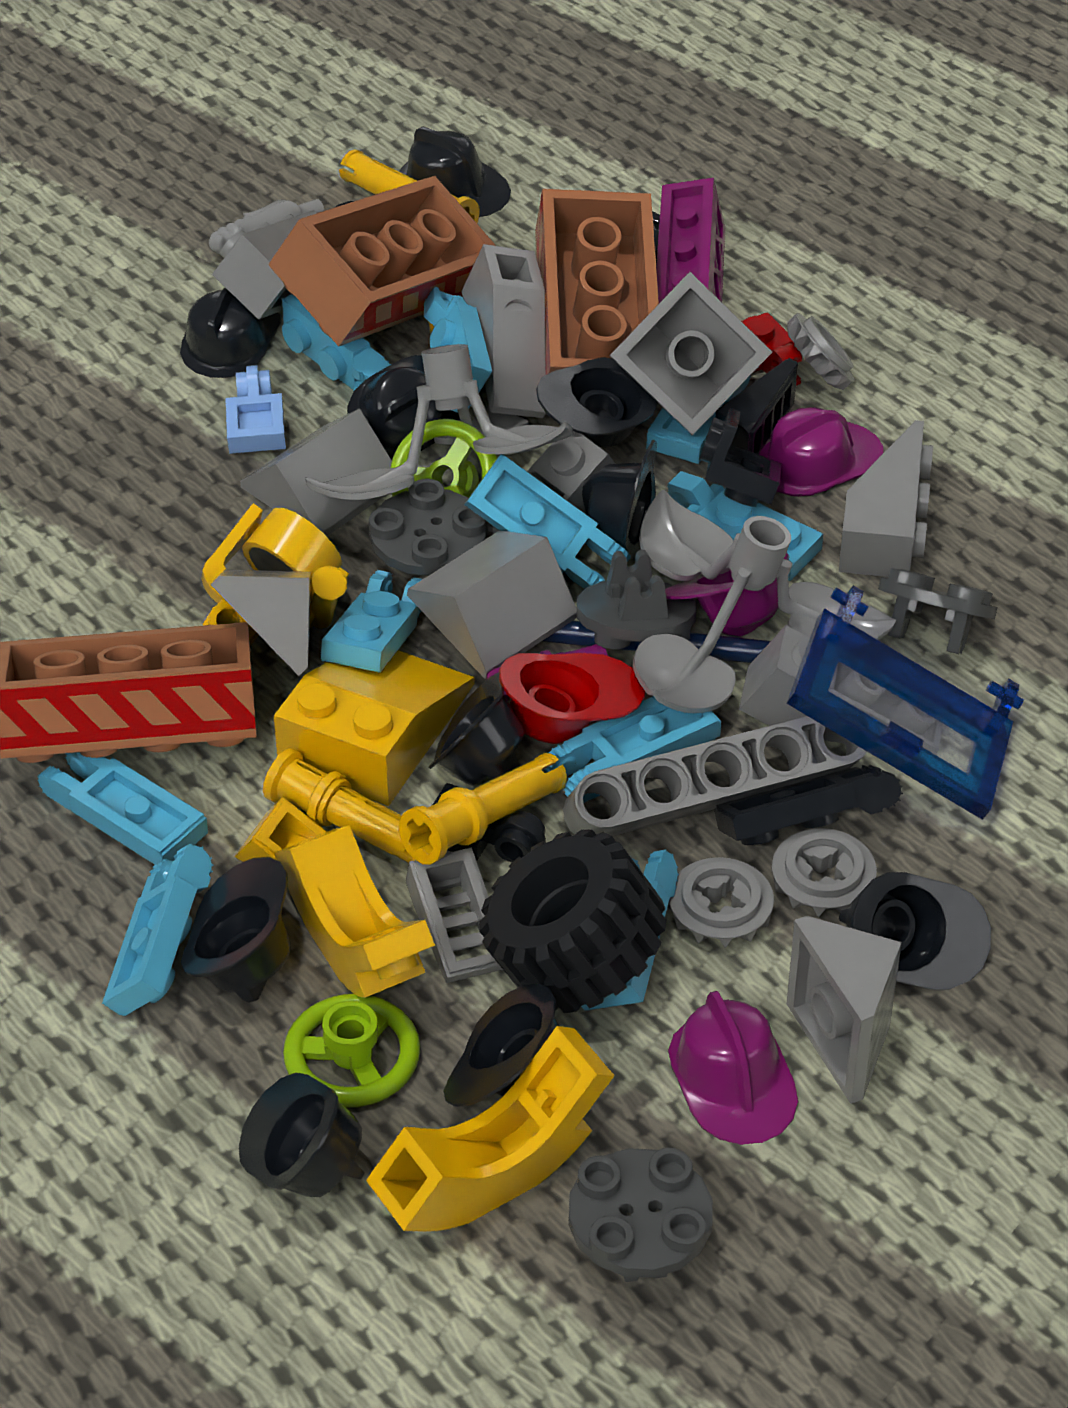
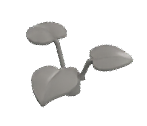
[305,344,574,500]
[633,490,896,713]

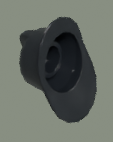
[399,126,511,217]
[180,288,280,378]
[347,355,460,460]
[536,357,658,448]
[582,440,657,561]
[428,673,525,785]
[181,857,291,1003]
[839,872,991,990]
[443,983,560,1107]
[239,1072,365,1197]

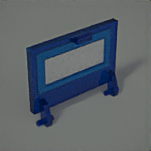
[786,585,1024,820]

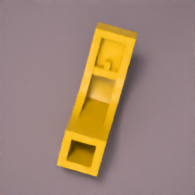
[275,825,435,998]
[366,1026,614,1232]

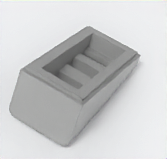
[406,848,503,983]

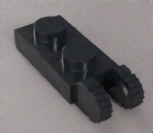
[714,764,903,845]

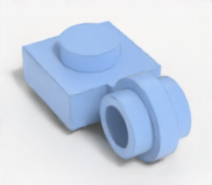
[225,365,286,454]

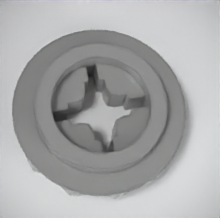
[787,313,855,390]
[771,828,877,917]
[668,857,774,948]

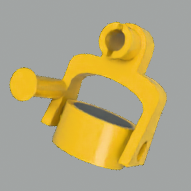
[201,503,349,646]

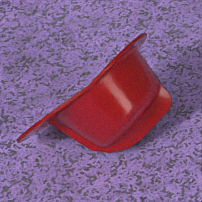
[499,653,645,744]

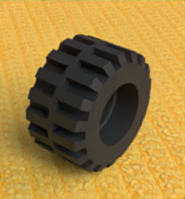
[479,829,667,1013]

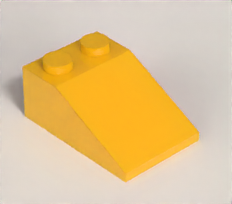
[274,650,475,806]

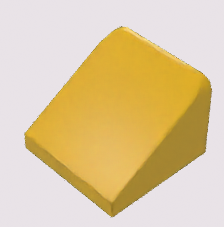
[234,796,327,862]

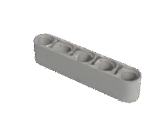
[563,708,871,836]

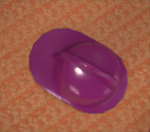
[759,407,884,497]
[665,552,789,636]
[668,991,798,1145]

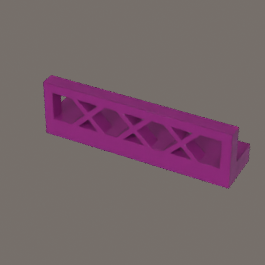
[656,177,725,303]

